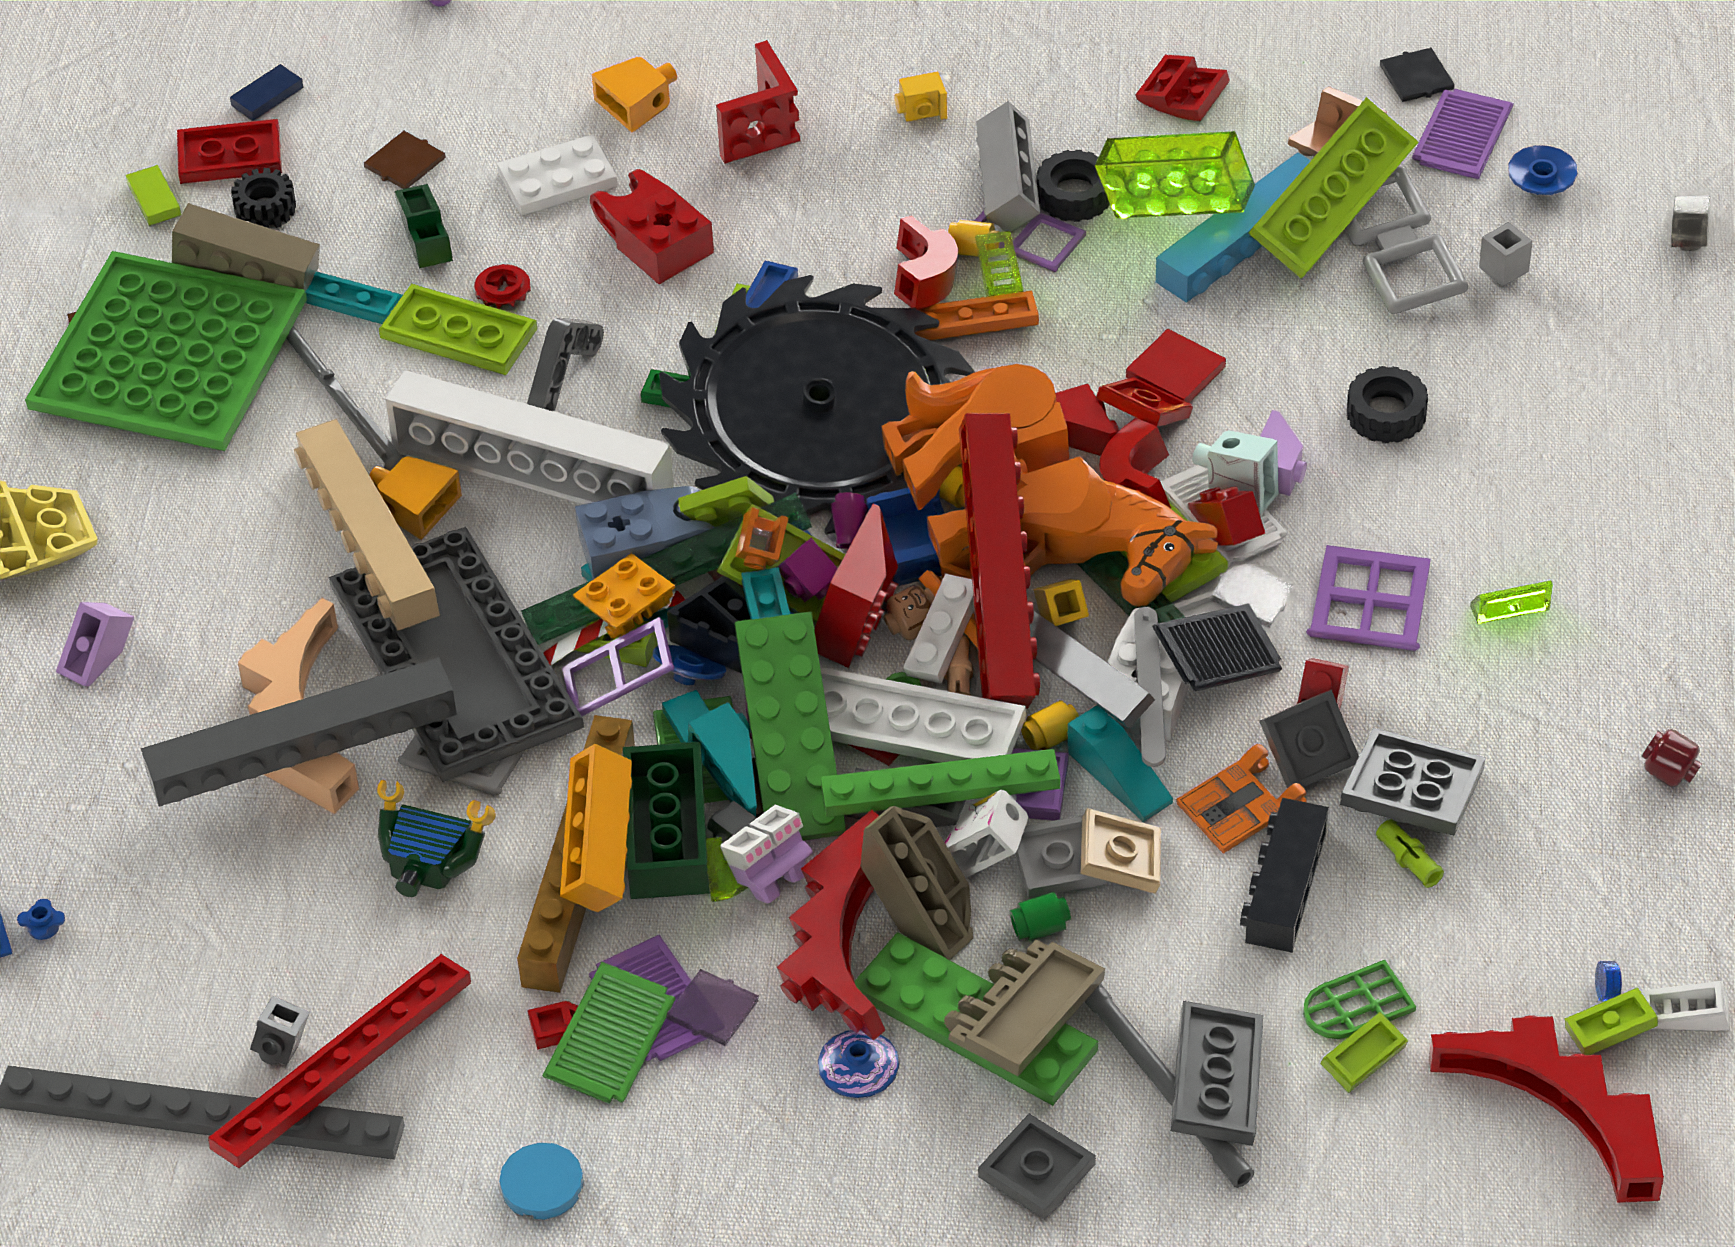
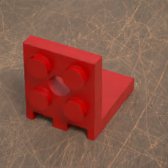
[716,40,801,164]

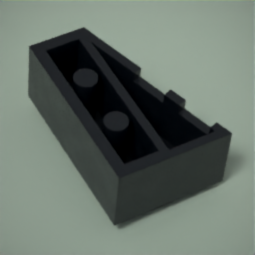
[667,576,751,674]

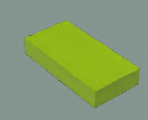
[125,165,181,226]
[1320,1012,1409,1093]

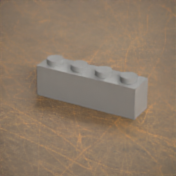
[976,101,1040,234]

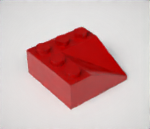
[814,504,899,668]

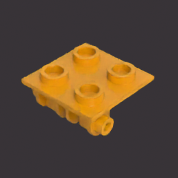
[573,553,676,639]

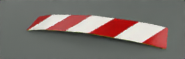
[543,591,685,666]

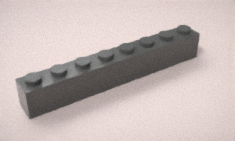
[141,658,457,807]

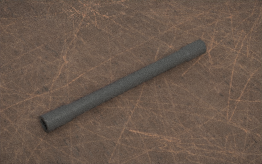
[1085,984,1254,1188]

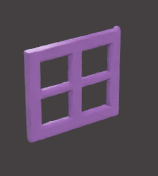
[1306,545,1431,651]

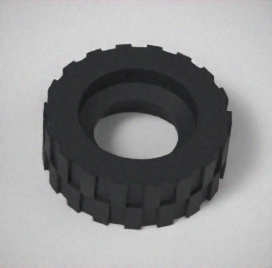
[1037,150,1113,222]
[1347,366,1428,443]

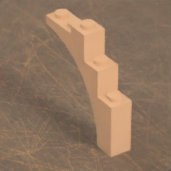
[238,598,359,814]

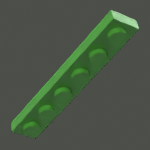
[821,749,1060,817]

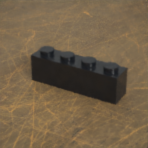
[1240,798,1329,953]

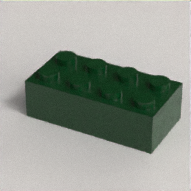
[623,742,710,899]

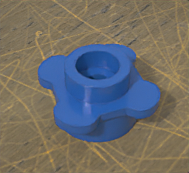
[17,899,65,940]

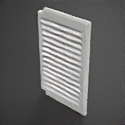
[1160,465,1287,567]

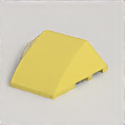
[0,481,98,580]

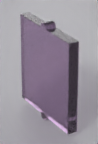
[666,969,759,1046]

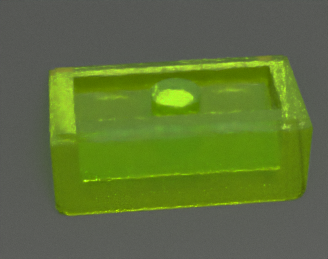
[1470,580,1553,624]

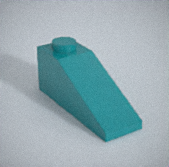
[688,702,757,817]
[1068,705,1173,822]

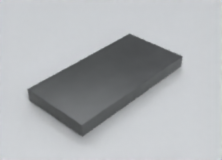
[1170,1001,1263,1146]

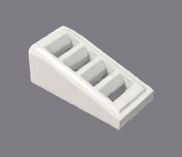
[1641,981,1730,1031]

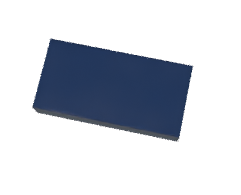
[230,64,304,121]

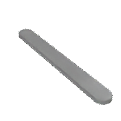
[1134,607,1166,767]

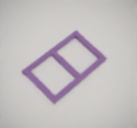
[974,210,1086,272]
[562,617,674,716]

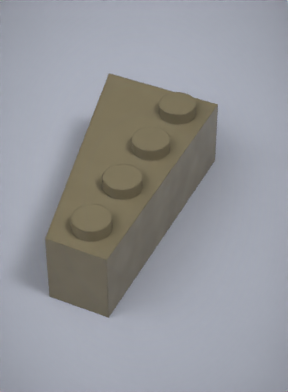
[172,203,320,291]

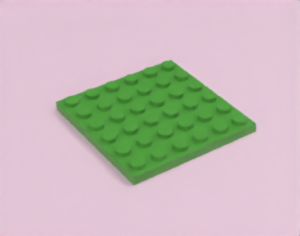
[25,251,307,451]

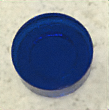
[1595,961,1622,1002]

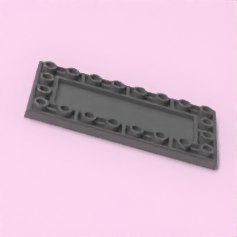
[329,527,584,782]

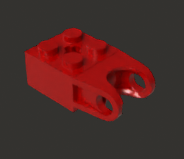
[590,169,714,284]

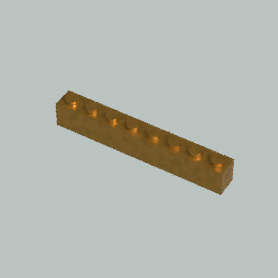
[517,715,635,993]

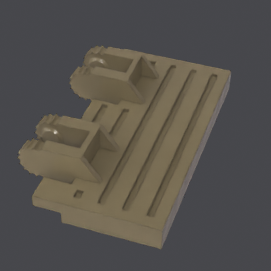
[944,940,1105,1076]

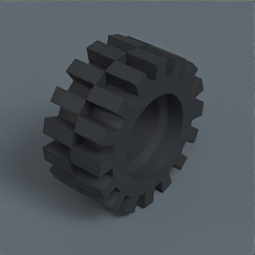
[231,168,296,228]

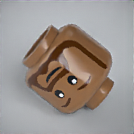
[883,585,935,641]

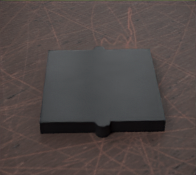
[1380,47,1455,102]

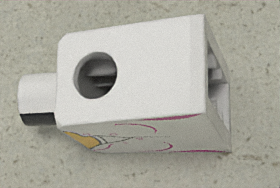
[945,790,1028,878]

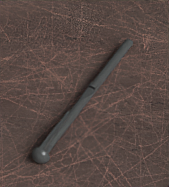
[286,326,406,471]

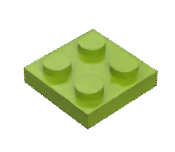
[678,476,776,533]

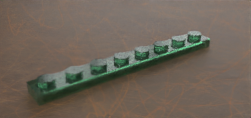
[521,493,812,645]

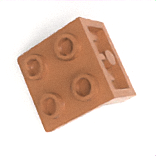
[1287,86,1387,156]

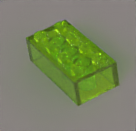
[1095,131,1255,218]

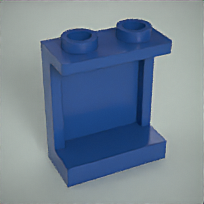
[867,488,964,586]

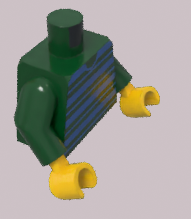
[377,780,496,898]

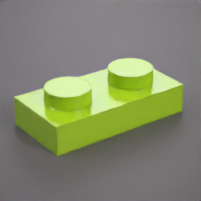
[1565,987,1658,1055]

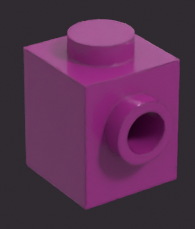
[776,538,838,603]

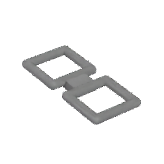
[1345,167,1468,314]

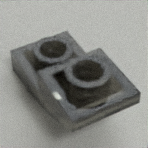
[1671,195,1711,251]

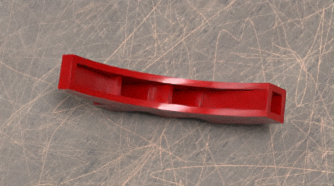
[777,810,886,1041]
[1429,1015,1664,1203]

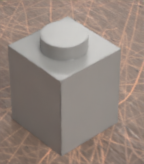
[1479,222,1532,287]

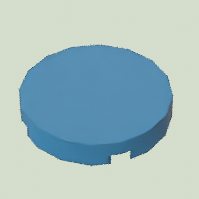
[499,1143,584,1220]

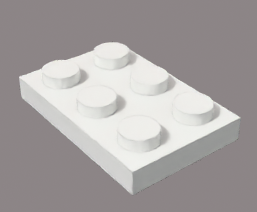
[497,134,618,216]

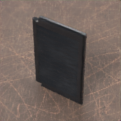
[1152,603,1282,692]

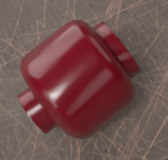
[1641,729,1702,787]

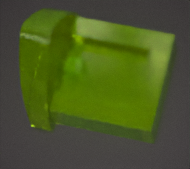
[706,837,748,902]

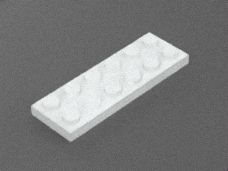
[820,667,1027,762]

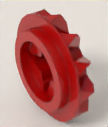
[474,264,531,309]

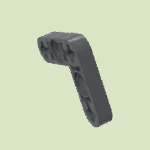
[527,318,604,411]

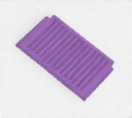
[1412,89,1514,179]
[589,935,725,1061]

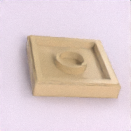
[1081,808,1161,894]

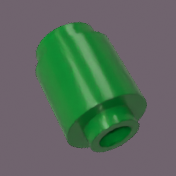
[1009,892,1071,941]

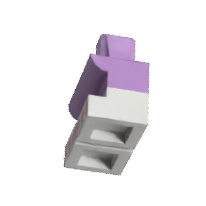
[720,805,813,903]

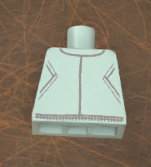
[1192,430,1279,515]

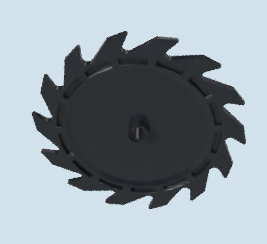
[659,275,975,535]

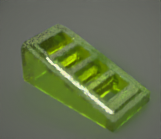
[975,231,1024,297]

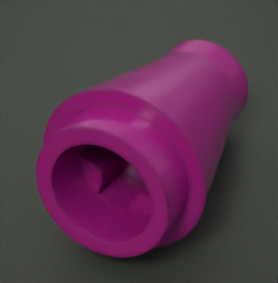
[831,492,867,550]

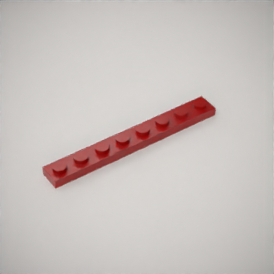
[208,954,471,1169]

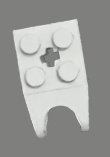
[1105,608,1190,741]

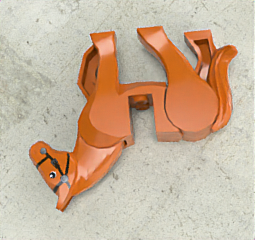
[881,364,1218,607]

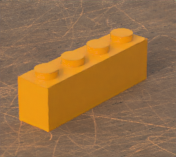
[560,744,632,913]

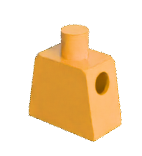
[592,57,677,133]
[369,456,462,540]

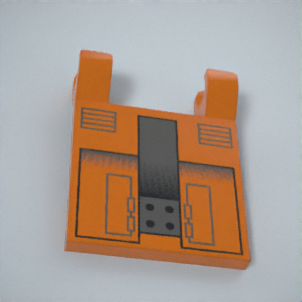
[1176,744,1307,854]

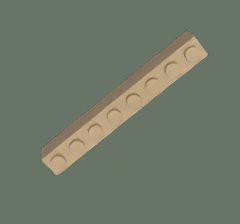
[294,419,440,631]

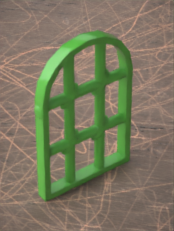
[1303,960,1416,1039]

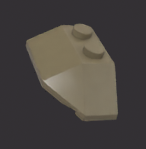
[860,806,973,960]

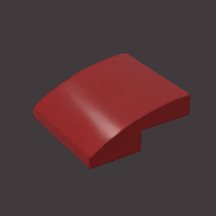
[1135,54,1230,121]

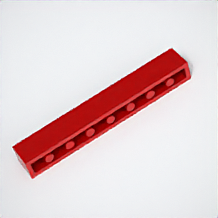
[959,413,1040,709]

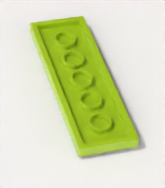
[1248,97,1419,279]

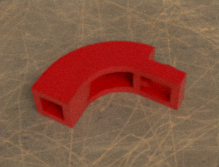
[894,215,958,310]
[1099,418,1172,509]

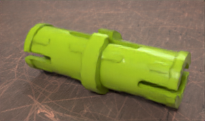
[1376,819,1444,888]

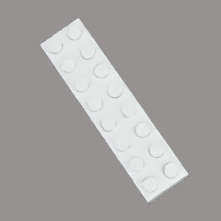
[385,370,674,504]

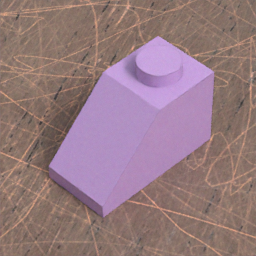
[1260,410,1307,496]
[56,602,134,686]

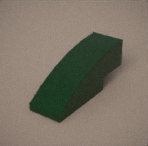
[394,184,453,269]

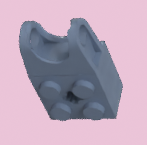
[575,486,717,580]

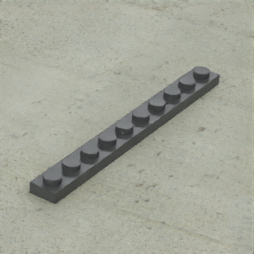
[0,1065,405,1160]

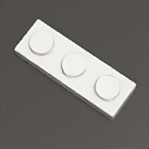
[903,574,974,683]

